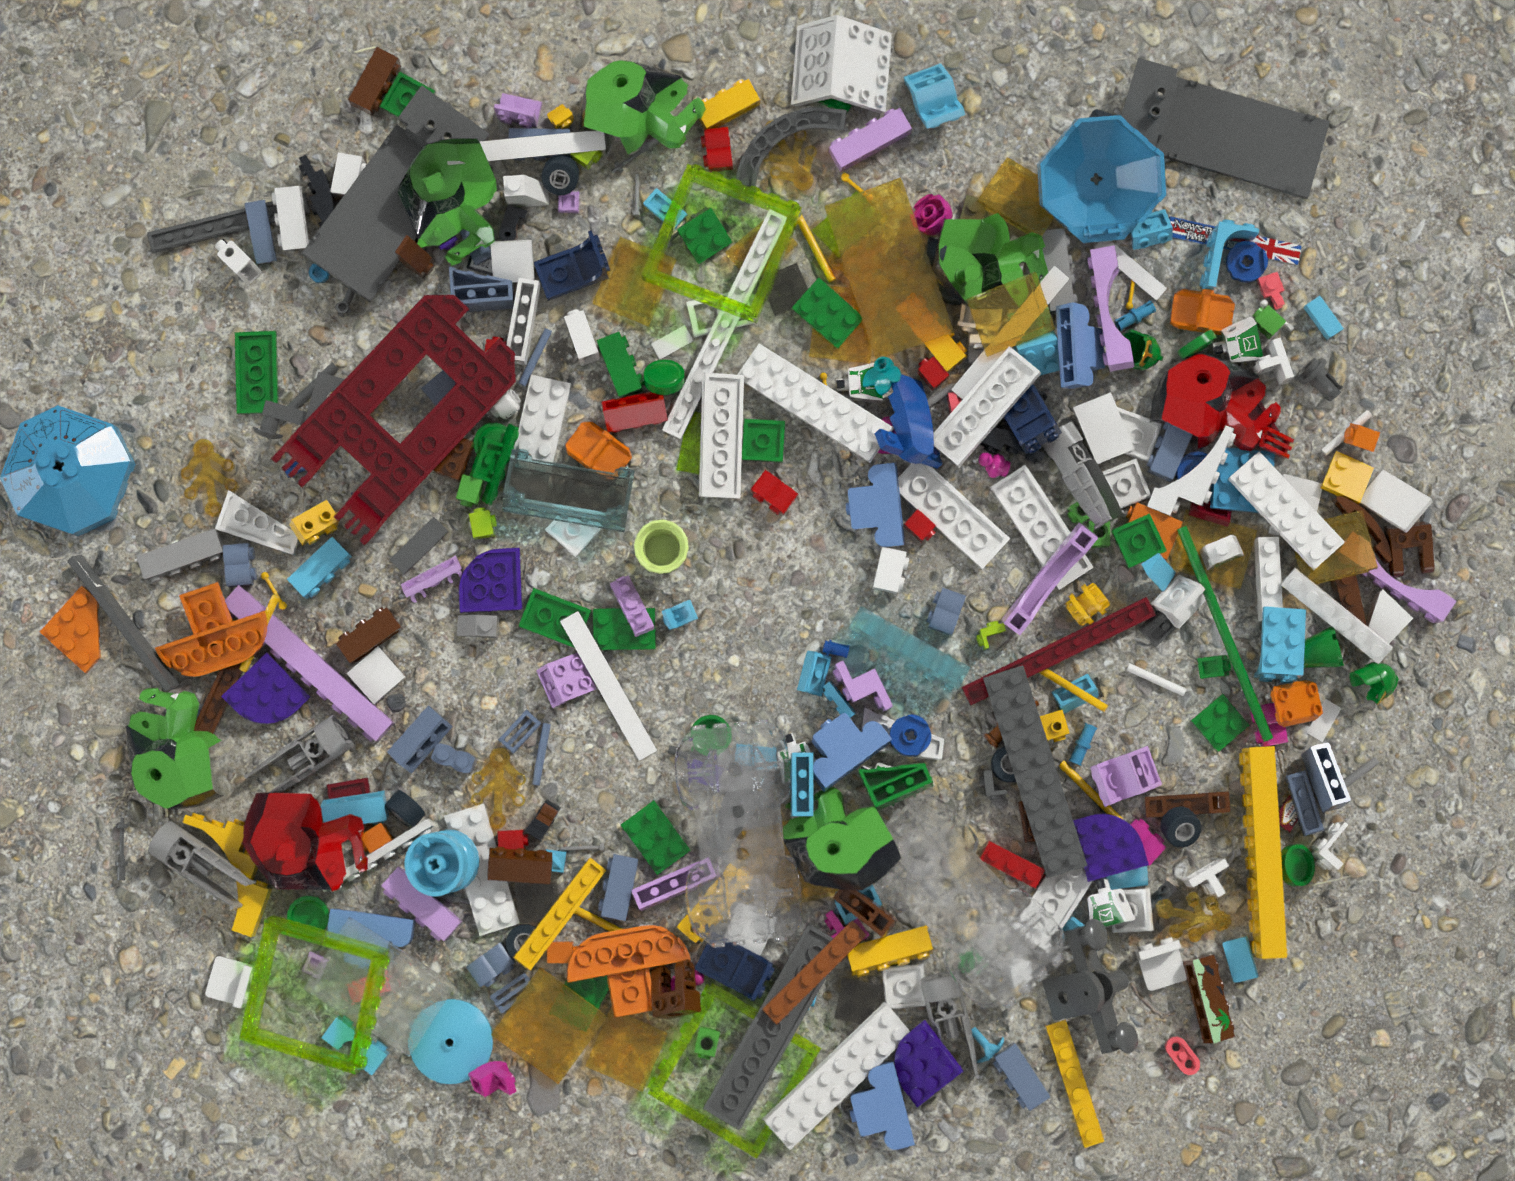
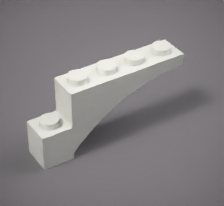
[1147,426,1236,516]

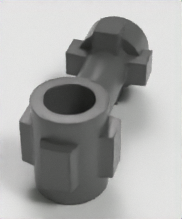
[335,285,356,317]

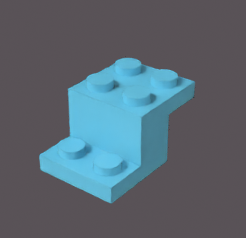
[903,64,965,129]
[1007,306,1060,376]

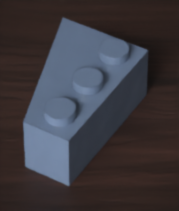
[449,266,515,313]

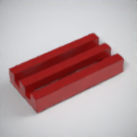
[1259,427,1294,459]

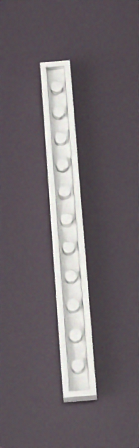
[662,209,788,439]

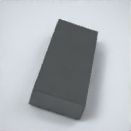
[389,517,448,575]

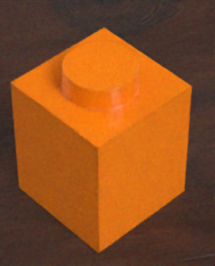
[1344,423,1380,452]
[362,822,394,854]
[547,941,577,963]

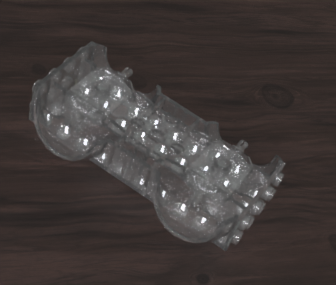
[675,720,802,947]
[873,793,1065,1012]

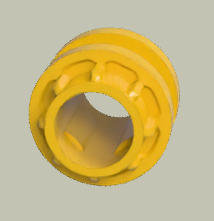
[1065,583,1110,626]

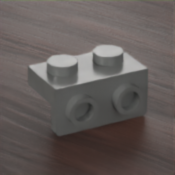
[1150,881,1190,932]

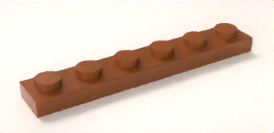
[762,920,867,1025]

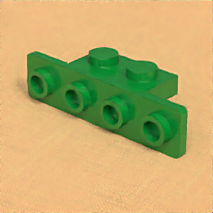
[470,423,519,505]

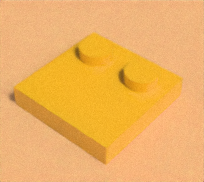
[1320,451,1374,504]

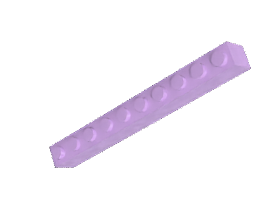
[225,585,395,742]

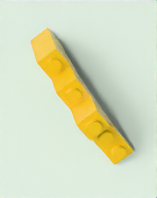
[182,812,272,937]

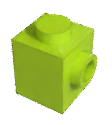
[571,150,603,170]
[469,508,497,540]

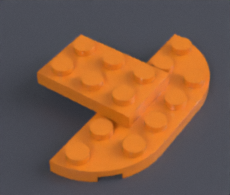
[155,582,267,677]
[567,925,691,1018]

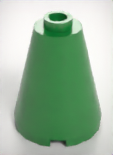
[1304,627,1344,668]

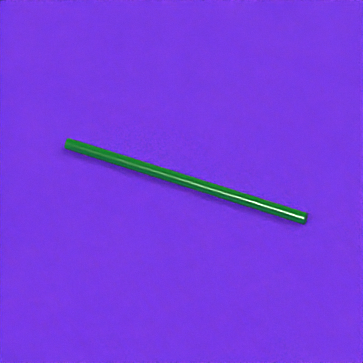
[1177,526,1273,742]

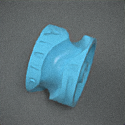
[405,830,479,896]

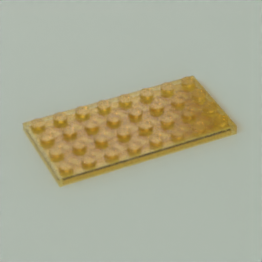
[824,177,954,359]

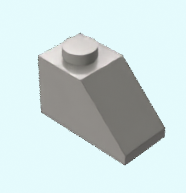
[457,615,500,638]

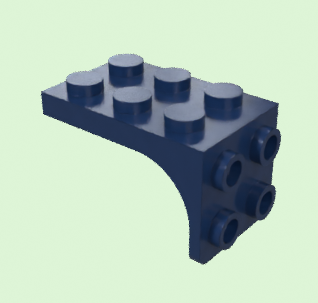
[533,230,611,301]
[1004,384,1062,454]
[695,931,775,1002]

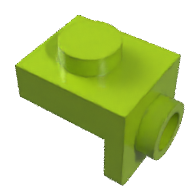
[976,621,1006,650]

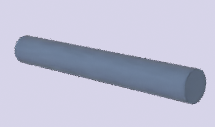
[518,328,552,386]
[532,723,551,786]

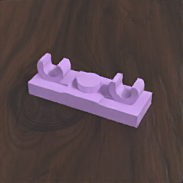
[401,556,462,603]
[610,575,655,637]

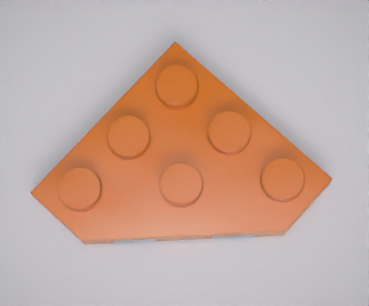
[40,586,101,673]

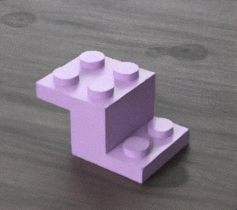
[833,661,893,712]
[1090,746,1162,807]

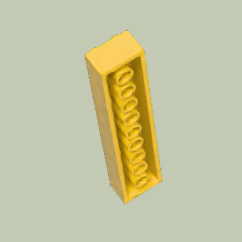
[1239,746,1287,959]

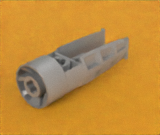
[1042,422,1124,529]
[244,715,354,793]
[148,821,256,910]
[920,971,980,1085]

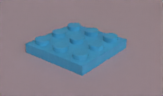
[1210,448,1275,513]

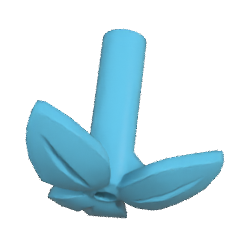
[971,1027,1004,1063]

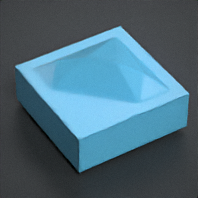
[546,849,567,873]

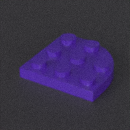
[459,548,522,613]
[221,653,310,724]
[1073,814,1149,882]
[894,1020,964,1107]

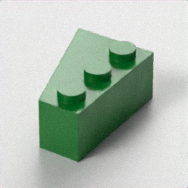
[858,763,933,811]

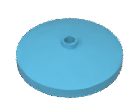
[409,999,494,1084]

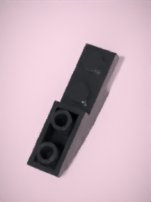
[298,154,335,228]
[979,428,1045,465]

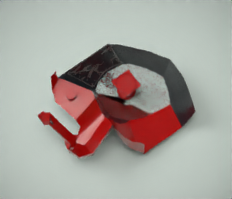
[1150,353,1281,451]
[243,793,368,891]

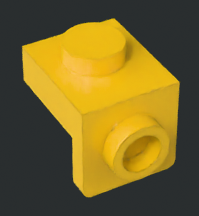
[547,104,574,129]

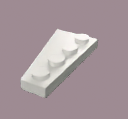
[215,490,299,555]
[861,708,944,761]

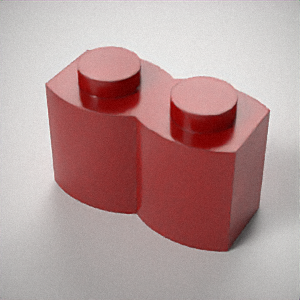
[701,127,733,173]
[751,470,799,515]

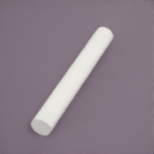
[1321,410,1372,456]
[1126,663,1186,696]

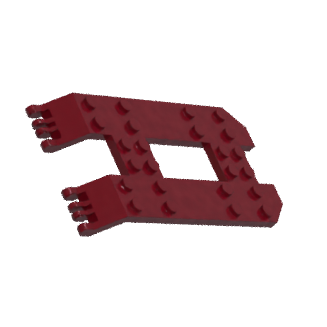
[271,295,516,545]

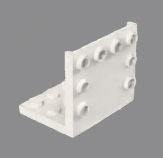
[791,15,892,113]

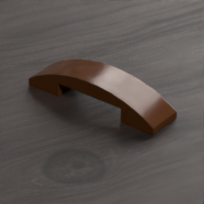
[1332,496,1392,564]
[1145,791,1230,818]

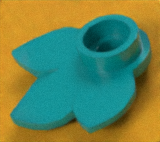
[863,356,901,395]

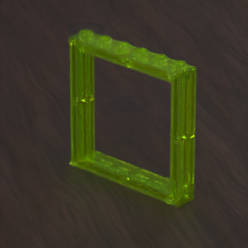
[641,164,802,324]
[239,915,390,1075]
[647,982,821,1159]

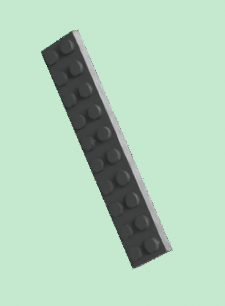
[983,665,1088,878]
[703,924,833,1131]

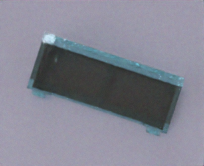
[502,449,635,532]

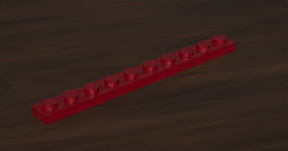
[961,597,1156,706]

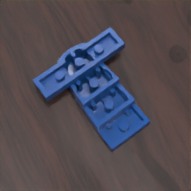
[874,374,943,469]

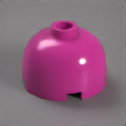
[911,194,953,236]

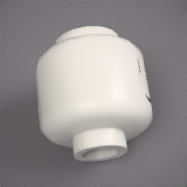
[490,389,521,419]

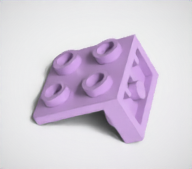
[494,93,542,128]
[536,652,596,708]

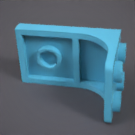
[1199,220,1260,290]
[1254,606,1306,684]

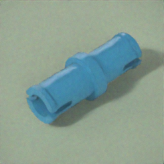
[1114,301,1156,331]
[1069,723,1097,766]

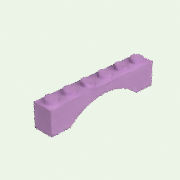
[1087,245,1134,372]
[1002,522,1098,635]
[1335,532,1456,623]

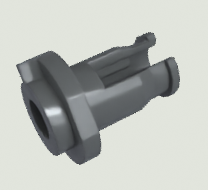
[1296,358,1343,402]

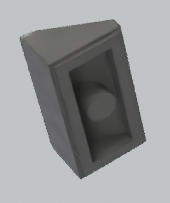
[1139,610,1176,647]

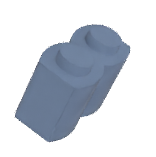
[223,543,257,587]
[926,588,966,636]
[431,744,478,774]
[466,941,516,988]

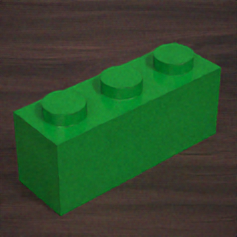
[596,332,644,398]

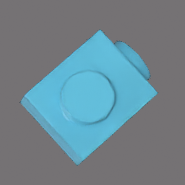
[662,600,698,630]

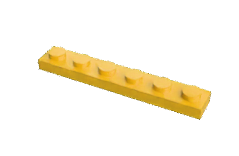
[513,858,606,971]
[1045,1019,1105,1148]

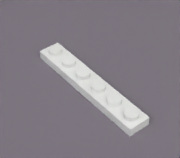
[1281,568,1392,664]
[323,819,434,893]

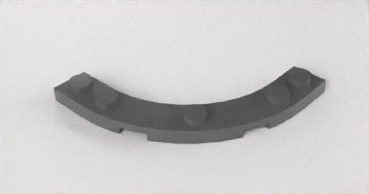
[733,107,847,204]

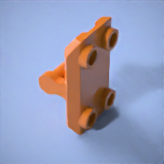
[1170,289,1235,335]
[565,421,632,482]
[1271,680,1323,727]

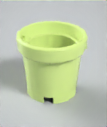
[634,519,689,574]

